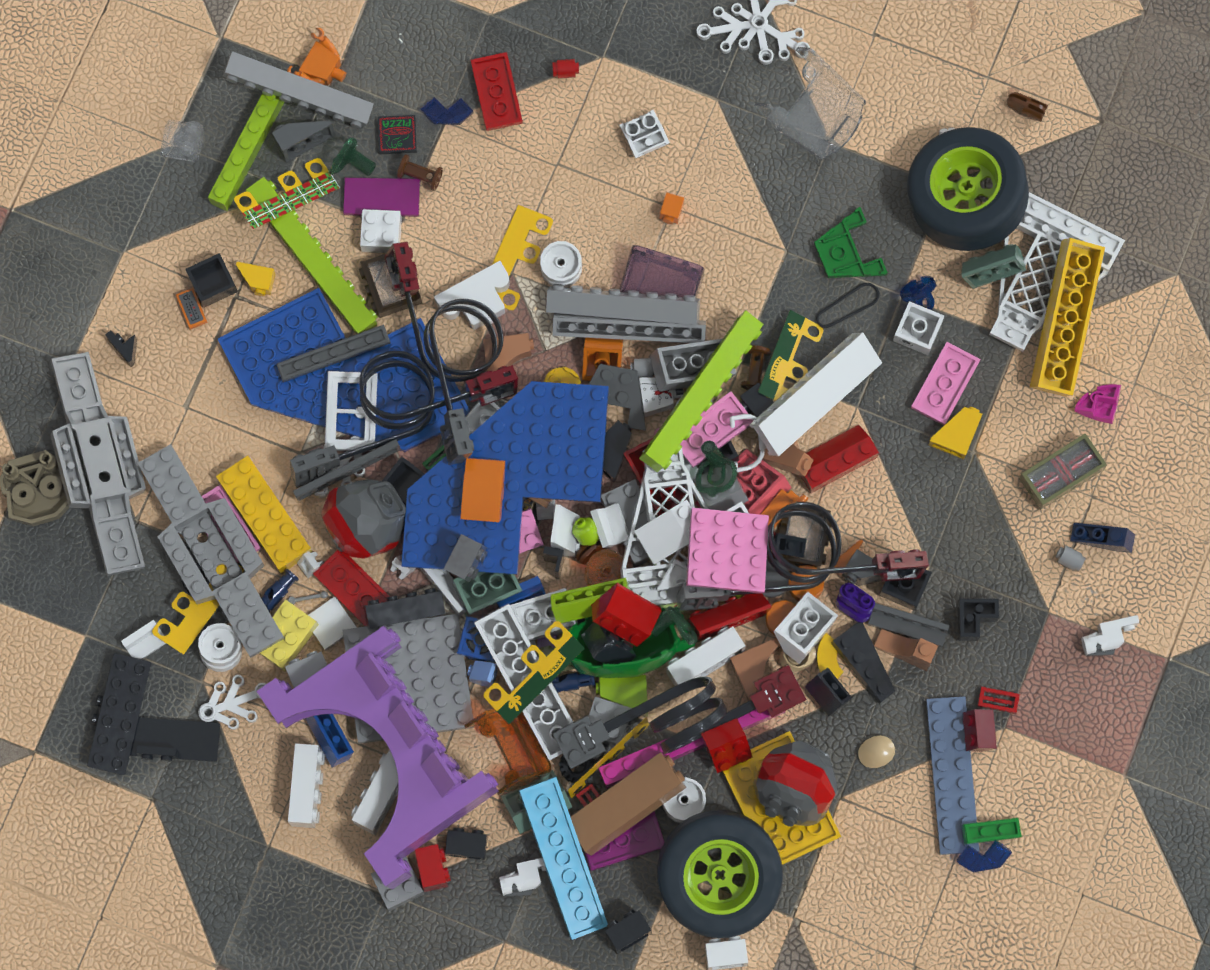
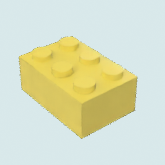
[259,599,319,672]

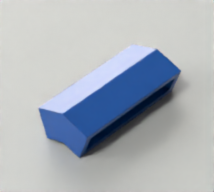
[497,576,546,608]

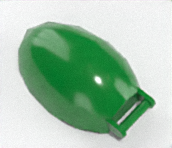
[568,608,695,678]

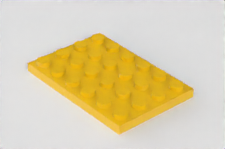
[722,731,841,865]

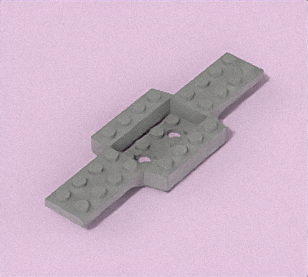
[50,352,146,576]
[137,444,285,658]

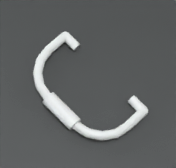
[730,414,766,473]

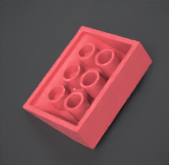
[694,449,792,515]

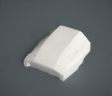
[619,110,670,159]

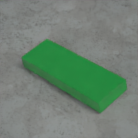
[961,818,1022,845]

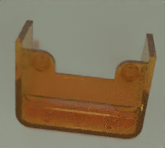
[464,709,552,795]

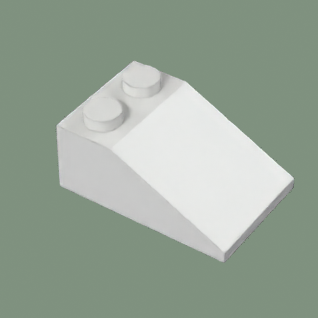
[634,500,692,565]
[551,504,580,557]
[510,588,578,641]

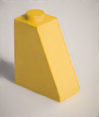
[929,407,982,460]

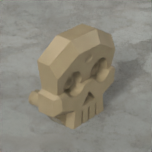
[0,450,69,526]

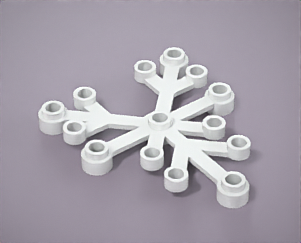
[697,0,810,65]

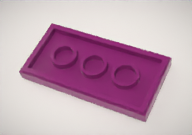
[343,178,420,217]
[585,811,664,871]

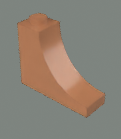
[483,333,534,372]
[763,440,813,477]
[874,629,938,671]
[730,637,781,701]

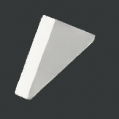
[656,559,687,591]

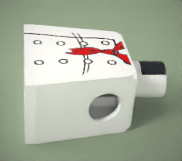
[639,377,684,417]

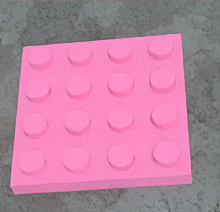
[686,508,769,593]

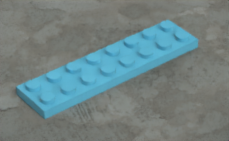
[518,777,608,940]

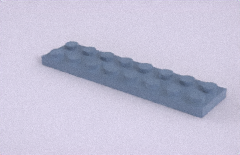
[926,696,980,855]

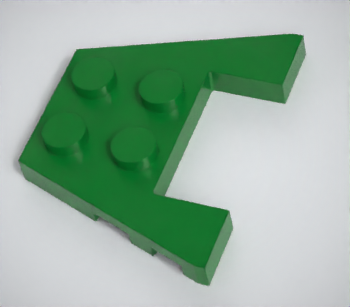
[814,207,888,278]

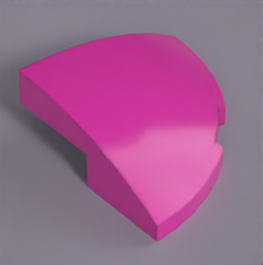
[1075,384,1121,424]

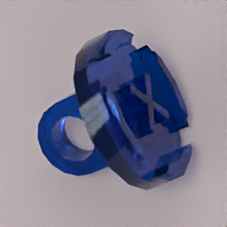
[900,276,937,310]

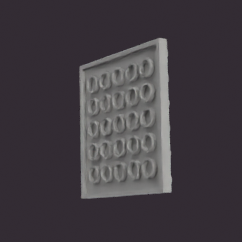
[343,614,474,744]

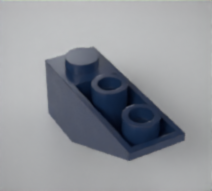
[1070,523,1135,553]

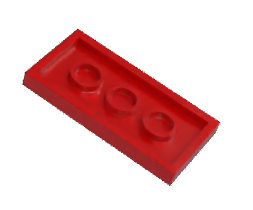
[471,52,523,131]
[313,550,390,627]

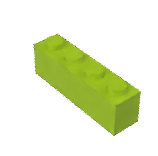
[551,578,630,623]

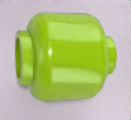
[572,517,599,546]

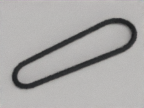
[816,283,880,328]

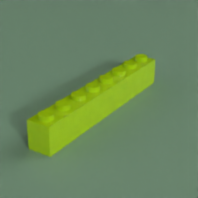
[208,93,284,211]

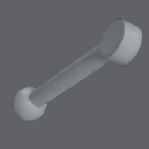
[288,591,328,604]

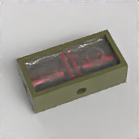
[1019,433,1107,510]

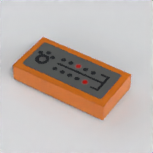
[176,288,208,330]

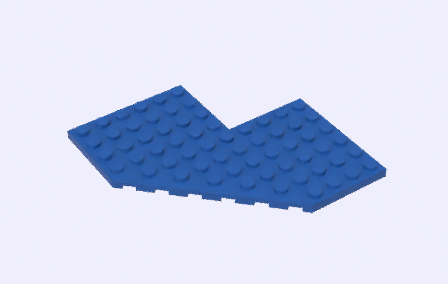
[218,288,470,452]
[401,381,609,575]

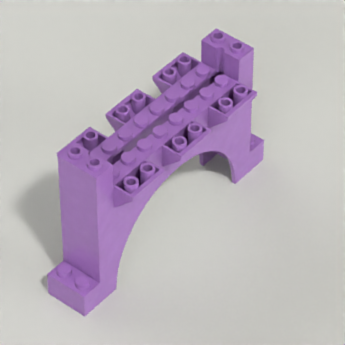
[257,626,499,889]

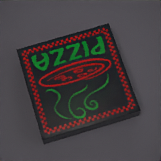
[378,115,417,155]

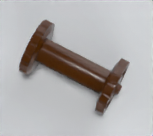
[397,154,443,191]
[741,345,771,390]

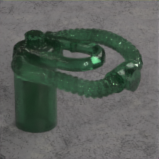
[329,138,377,176]
[696,440,737,497]
[651,606,697,645]

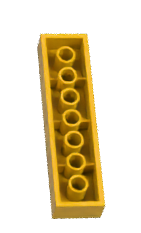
[1029,238,1105,397]

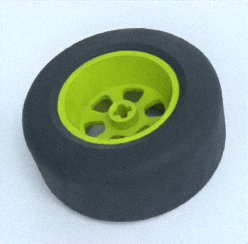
[907,127,1029,251]
[657,810,783,938]

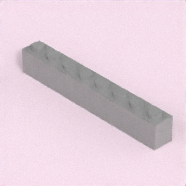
[223,51,374,129]
[546,284,700,325]
[553,313,706,343]

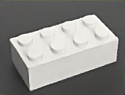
[666,626,745,686]
[288,744,325,828]
[351,750,398,836]

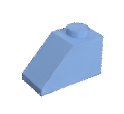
[467,660,498,688]

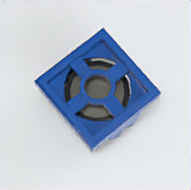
[457,616,495,663]

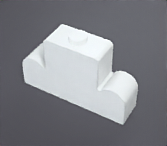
[434,261,510,330]

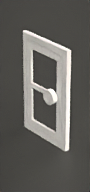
[325,371,377,451]

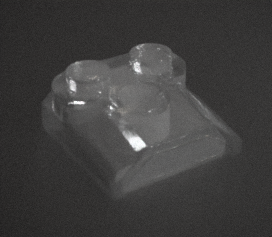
[161,120,205,162]

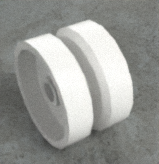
[540,241,582,288]
[198,623,242,672]
[663,777,706,823]

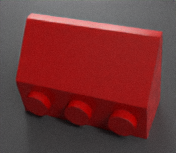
[591,583,661,646]

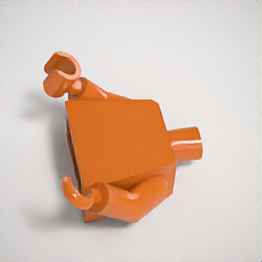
[287,28,346,86]

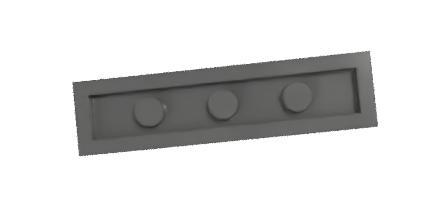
[868,603,949,648]

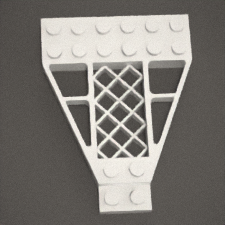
[989,192,1125,352]
[620,448,734,606]

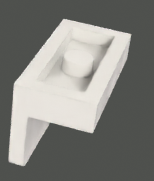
[590,503,629,548]
[121,620,167,660]

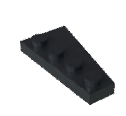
[831,622,895,704]

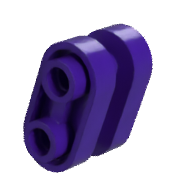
[835,583,875,623]

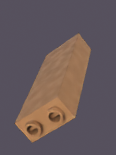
[570,752,687,856]

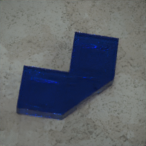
[421,97,474,125]
[956,840,1012,873]

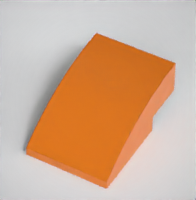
[461,458,505,522]

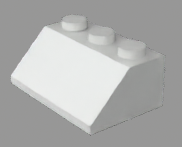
[774,592,838,664]

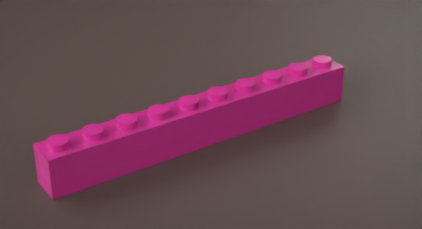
[599,710,786,789]

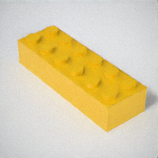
[216,456,312,574]

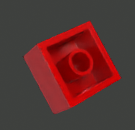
[701,718,753,773]
[415,844,451,892]

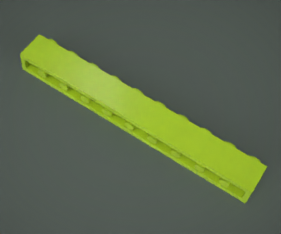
[246,177,378,334]
[639,310,764,472]

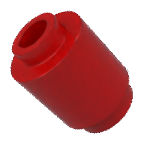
[552,59,579,79]

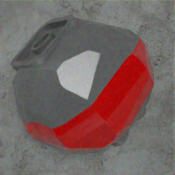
[321,479,406,559]
[753,741,837,827]

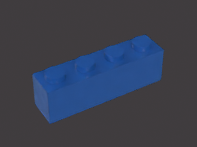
[305,714,354,767]

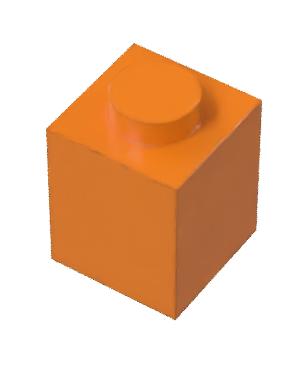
[660,192,684,224]

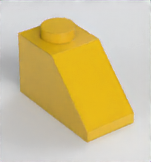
[236,262,276,296]

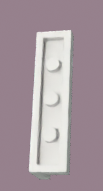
[420,568,467,618]

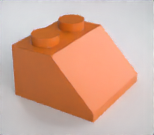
[582,338,623,381]

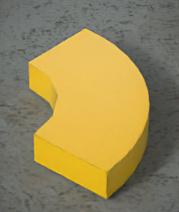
[817,633,843,679]

